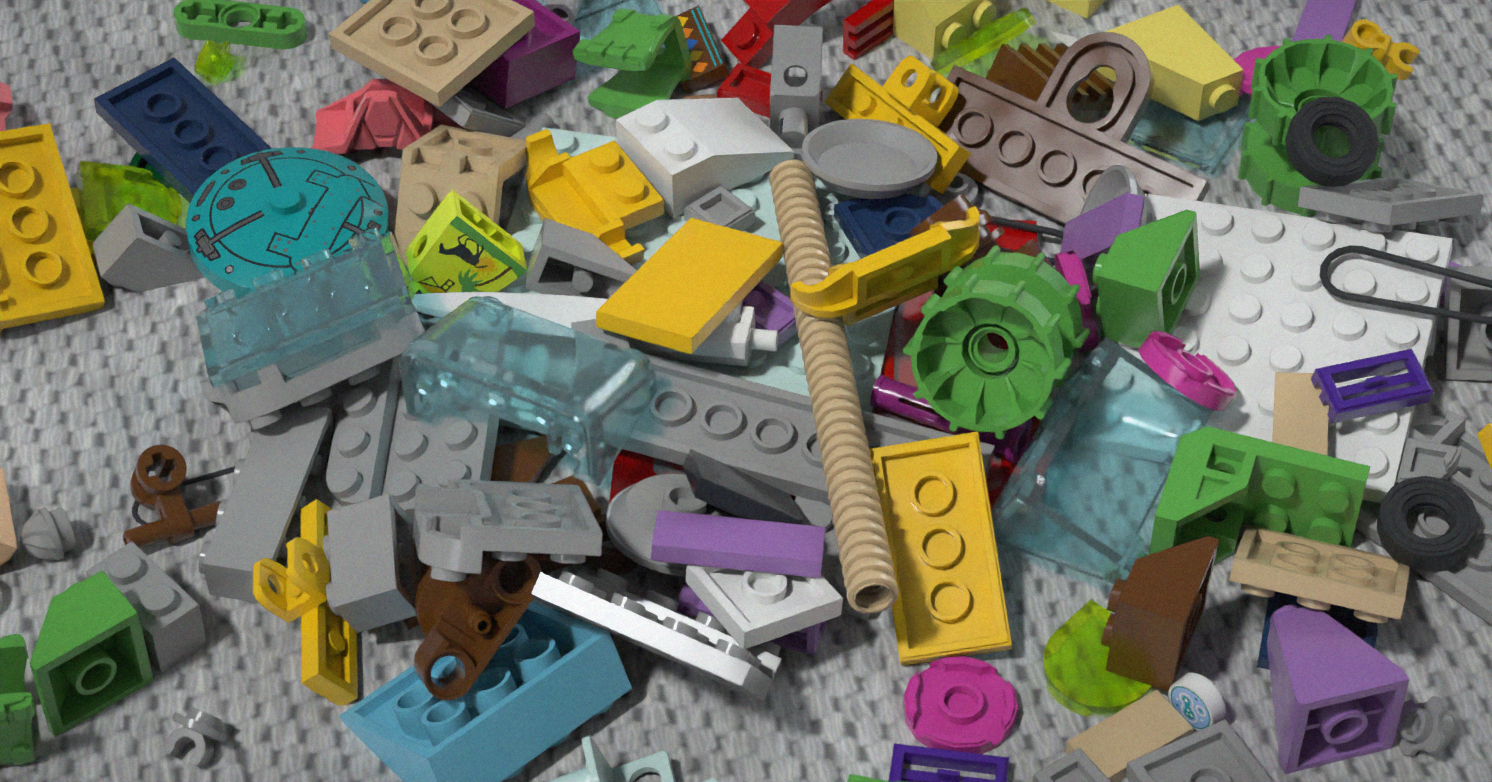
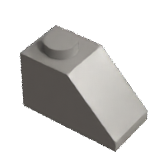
[92,204,205,293]
[525,218,637,299]

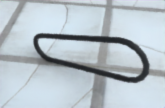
[1319,245,1492,325]

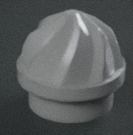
[20,507,77,561]

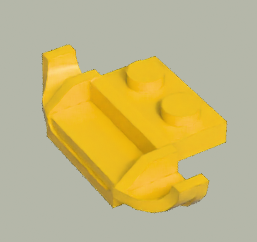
[525,128,664,265]
[790,206,980,327]

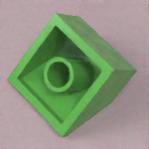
[1092,209,1200,348]
[30,570,154,738]

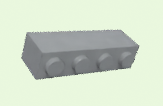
[198,403,334,603]

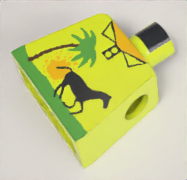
[401,189,527,314]

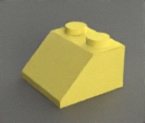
[893,0,997,60]

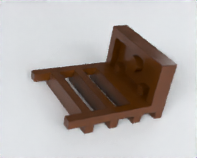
[985,43,1114,111]

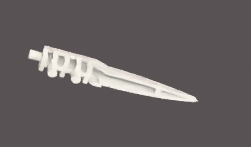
[396,292,779,366]

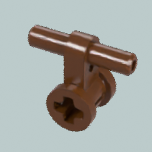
[123,445,222,548]

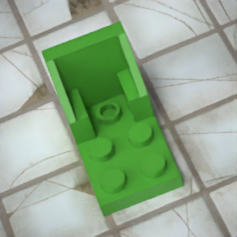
[1149,426,1370,565]

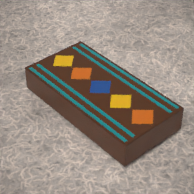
[677,5,730,93]

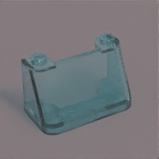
[399,296,657,486]
[991,337,1213,584]

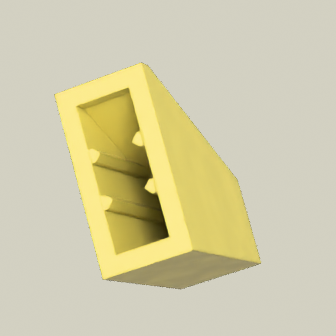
[1096,4,1243,121]

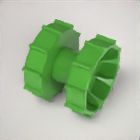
[1238,34,1398,217]
[903,245,1090,439]

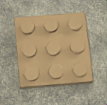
[329,0,535,107]
[1229,525,1410,623]

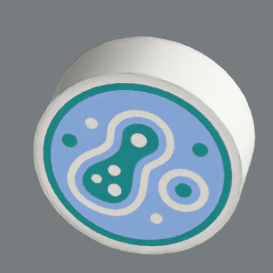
[1168,673,1226,731]

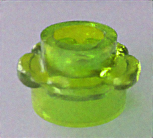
[194,39,235,82]

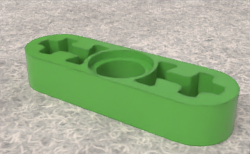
[174,0,307,50]

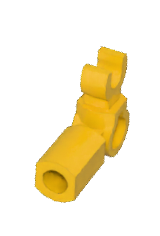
[1341,19,1420,80]

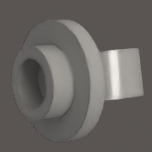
[164,706,228,769]

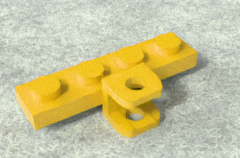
[824,55,971,194]
[253,499,358,706]

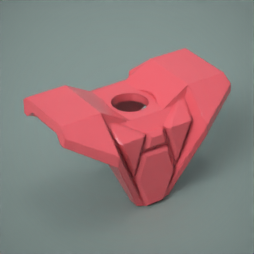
[311,79,465,155]

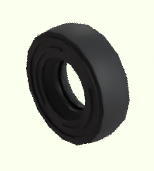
[1285,97,1379,187]
[1376,476,1479,571]

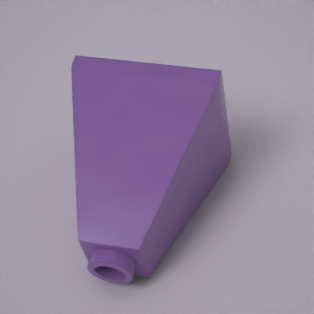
[1267,604,1409,774]

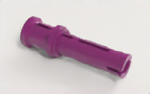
[870,375,1032,464]

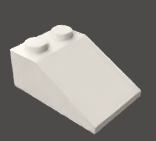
[616,98,794,219]

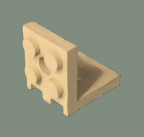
[392,125,527,268]

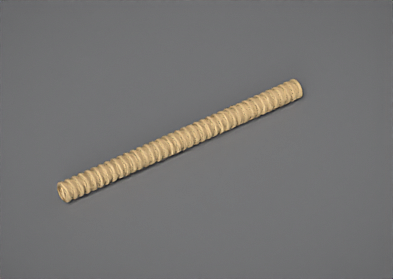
[769,160,899,613]

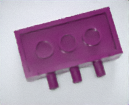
[469,0,580,109]

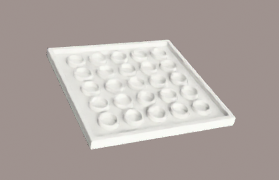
[1073,194,1452,503]

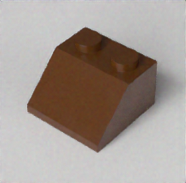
[1101,536,1219,692]

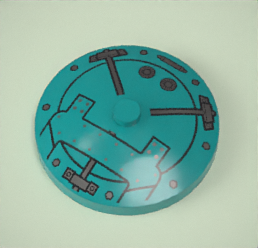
[186,147,390,306]

